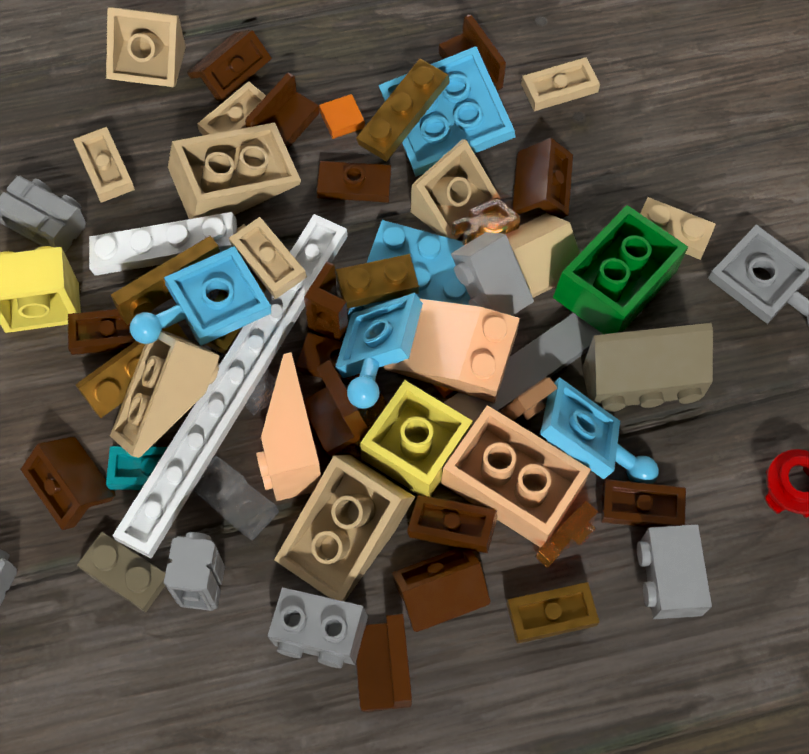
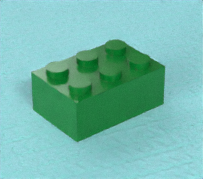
[553,205,688,334]

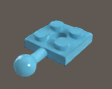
[130,246,271,346]
[335,293,423,409]
[540,377,659,484]

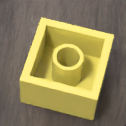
[0,246,81,333]
[360,380,473,497]

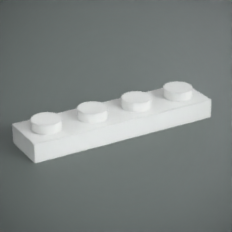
[89,212,237,276]

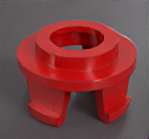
[764,449,809,518]

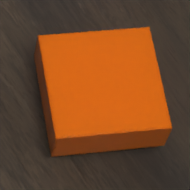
[319,94,365,139]

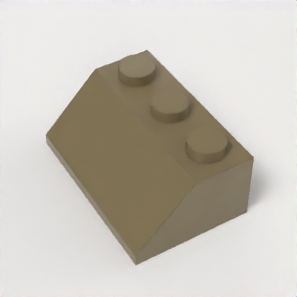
[582,323,713,412]

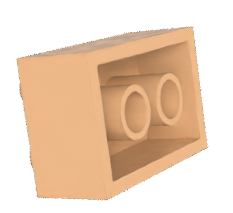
[441,405,591,549]

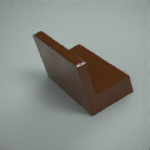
[438,14,506,90]
[187,29,272,101]
[245,72,319,150]
[512,138,573,219]
[304,261,348,342]
[303,360,369,456]
[20,437,116,531]
[392,548,490,632]
[356,614,412,712]

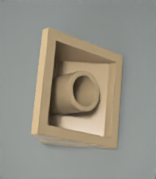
[106,7,186,87]
[411,139,500,240]
[504,213,580,298]

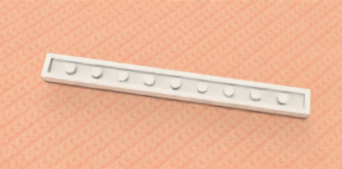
[112,214,348,558]

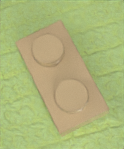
[521,57,600,111]
[197,81,266,135]
[73,127,135,203]
[640,197,716,260]
[229,217,307,299]

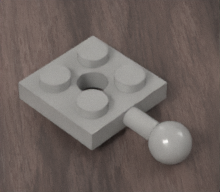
[708,225,809,327]

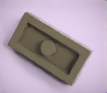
[77,532,165,613]

